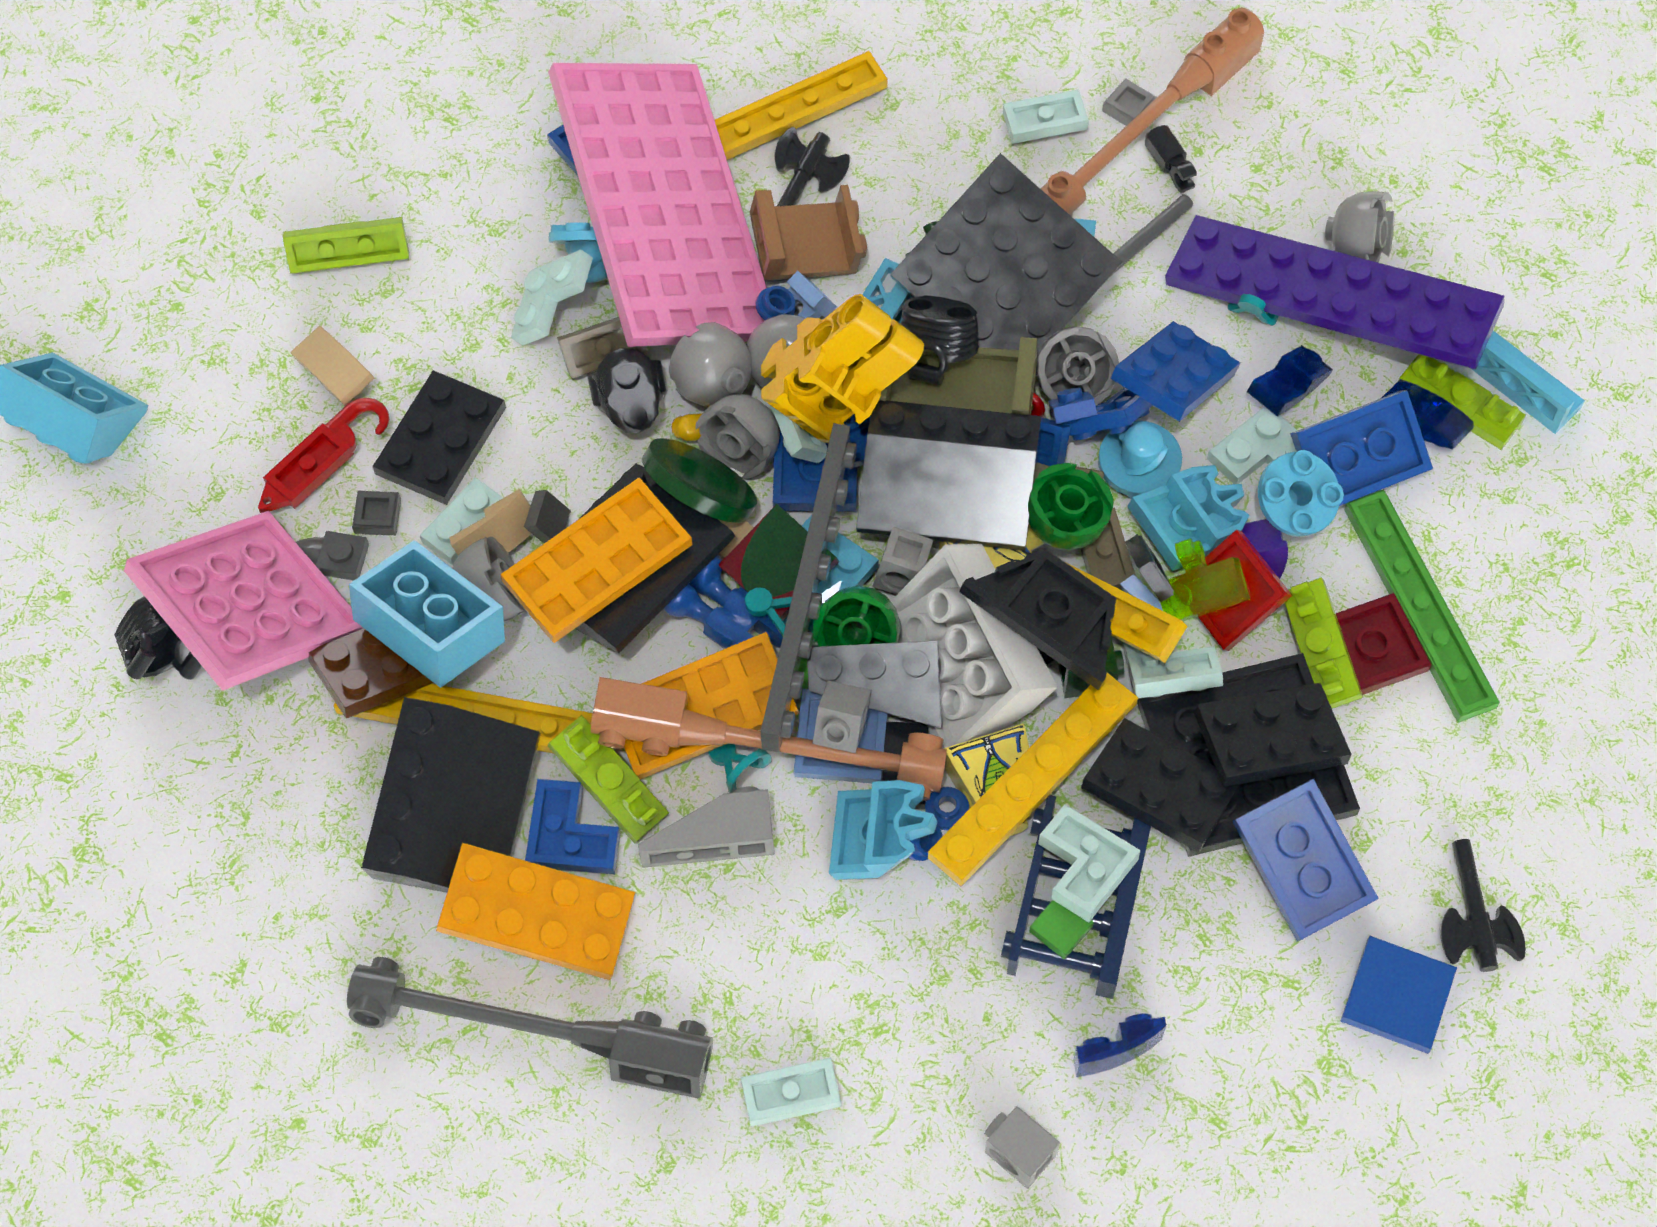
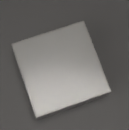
[1102,78,1157,126]

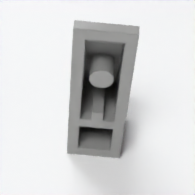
[638,786,774,868]

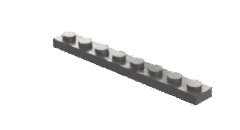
[761,423,857,752]

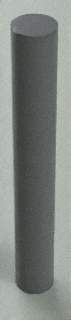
[1111,194,1193,276]

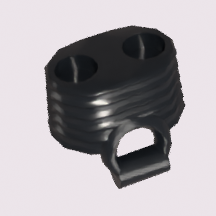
[901,295,979,385]
[587,348,666,433]
[114,596,202,680]

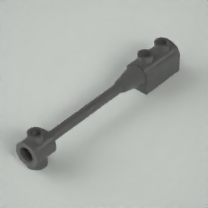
[347,957,713,1099]

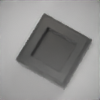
[524,490,571,543]
[352,491,401,536]

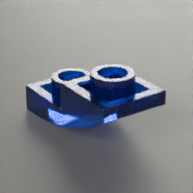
[1246,345,1333,417]
[1381,379,1474,450]
[1073,1013,1166,1077]

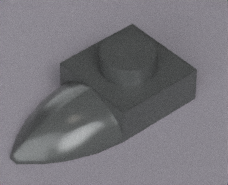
[296,531,369,581]

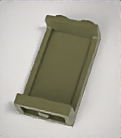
[879,337,1037,415]

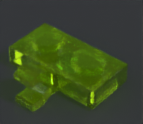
[1161,538,1250,622]

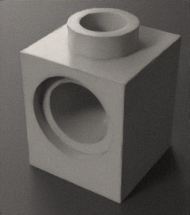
[872,526,933,595]
[812,681,871,753]
[985,1106,1060,1189]

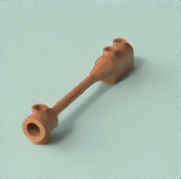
[1040,7,1264,217]
[591,677,947,801]

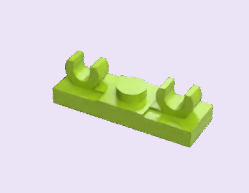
[282,217,409,274]
[1397,354,1526,450]
[1285,577,1363,709]
[548,715,669,844]

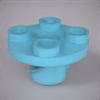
[549,222,607,283]
[1098,421,1182,499]
[1258,450,1344,537]

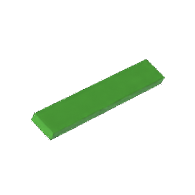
[1344,489,1500,723]

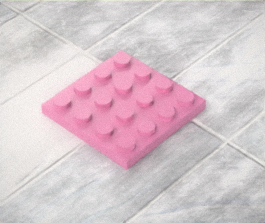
[124,511,363,691]

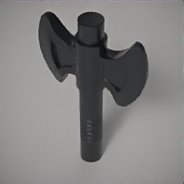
[774,127,850,206]
[1440,839,1526,972]

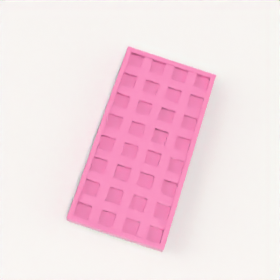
[548,63,767,347]

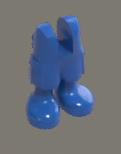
[663,555,783,649]

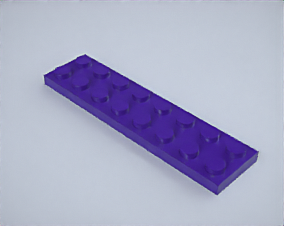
[1165,215,1504,369]

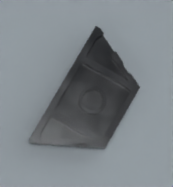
[959,548,1116,690]

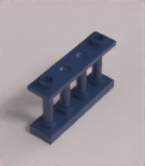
[1001,795,1151,999]

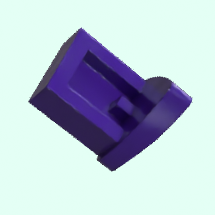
[1241,519,1288,579]

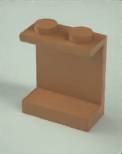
[749,185,867,281]

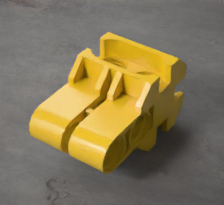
[761,294,924,443]

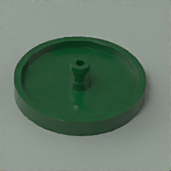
[642,438,757,523]

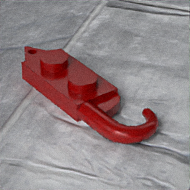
[258,397,390,513]

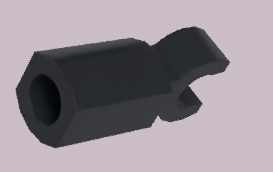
[1145,125,1197,193]

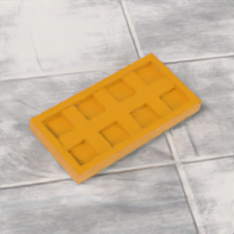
[500,478,692,643]
[624,632,800,780]
[436,843,635,980]

